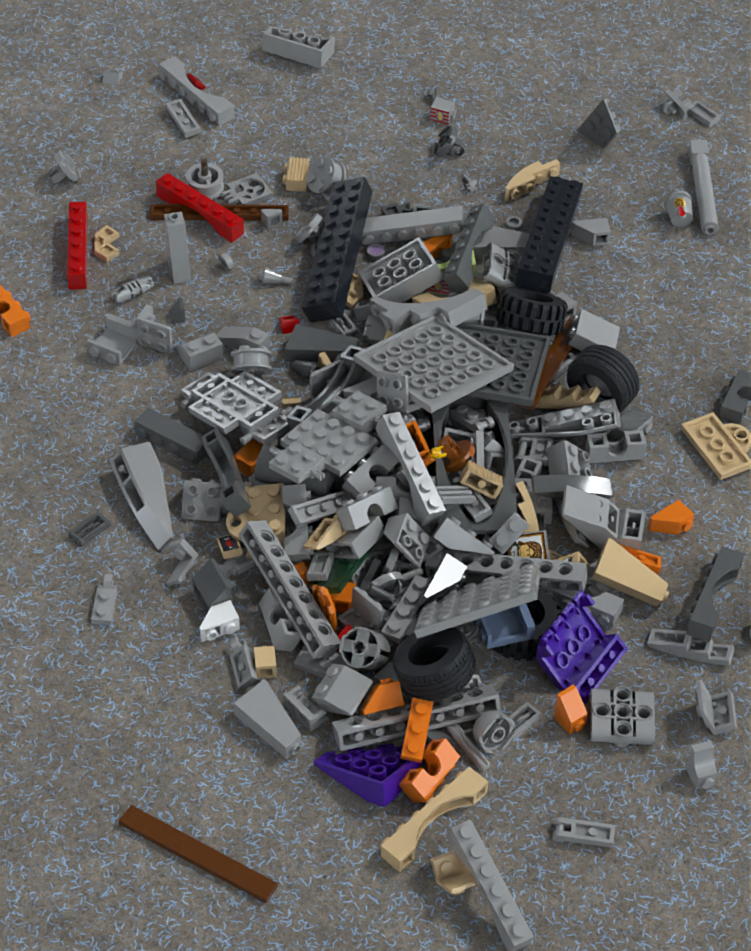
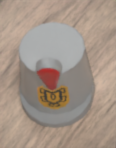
[665,191,693,227]

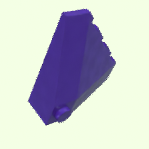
[314,744,428,807]

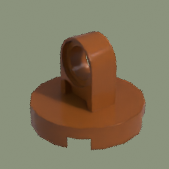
[438,435,475,474]

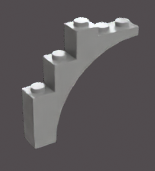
[370,288,488,334]

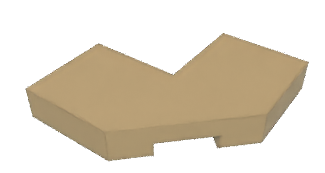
[94,225,119,263]
[346,273,364,310]

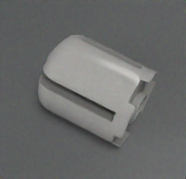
[339,627,390,672]

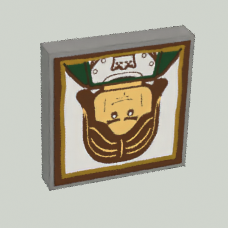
[508,530,550,560]

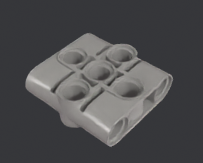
[482,243,522,292]
[590,686,655,747]

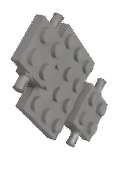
[180,371,293,445]
[269,391,387,484]

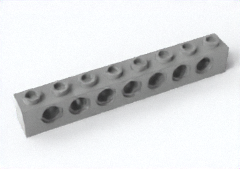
[239,520,340,659]
[425,549,588,594]
[332,684,501,751]

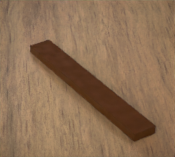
[150,204,289,221]
[516,316,573,411]
[119,805,278,903]

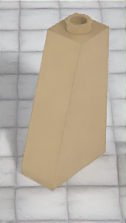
[591,538,669,607]

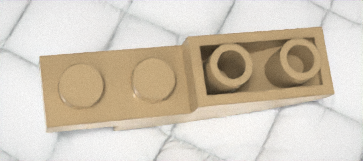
[505,159,560,202]

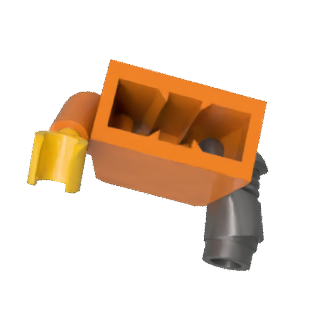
[406,417,447,467]

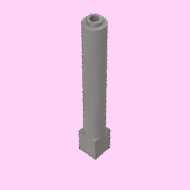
[688,140,719,235]

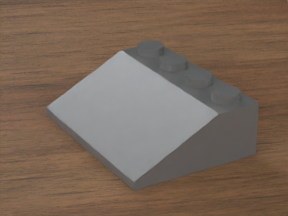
[358,237,443,303]

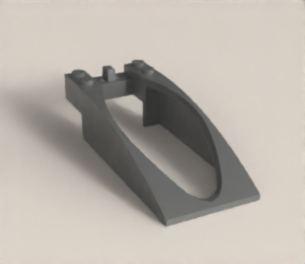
[428,396,517,534]

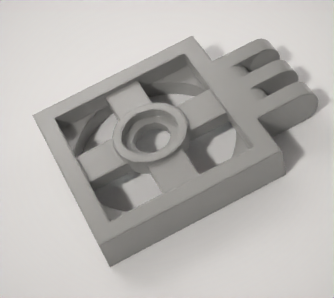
[220,173,273,205]

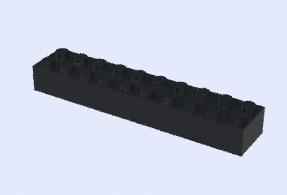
[515,176,584,294]
[302,177,373,322]

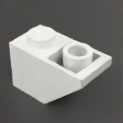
[200,600,240,642]

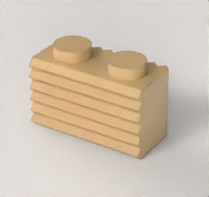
[283,157,309,192]
[460,460,503,500]

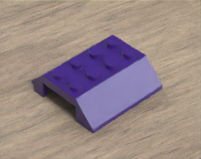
[536,590,628,703]

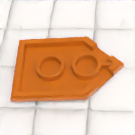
[312,585,338,635]

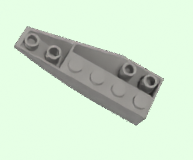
[110,442,174,550]

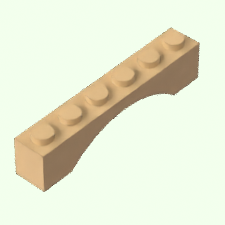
[381,766,488,872]

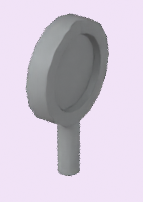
[367,567,423,599]

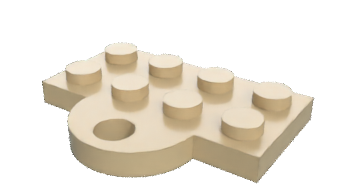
[681,412,751,480]
[226,483,286,559]

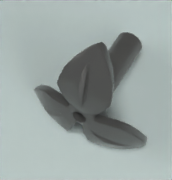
[368,579,402,612]

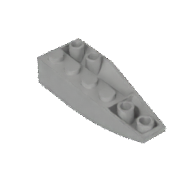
[509,399,621,439]
[547,440,592,548]

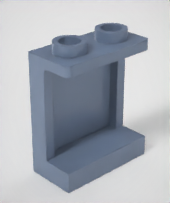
[473,603,535,649]

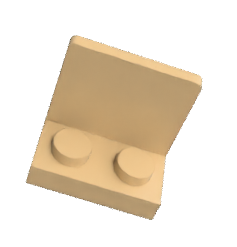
[430,850,479,895]

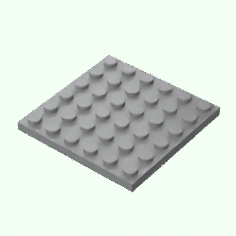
[353,314,514,413]
[414,564,541,639]

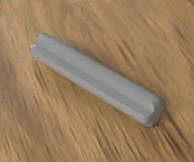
[447,723,490,772]

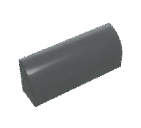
[254,445,337,497]

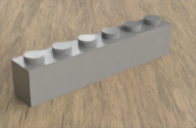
[361,206,466,245]

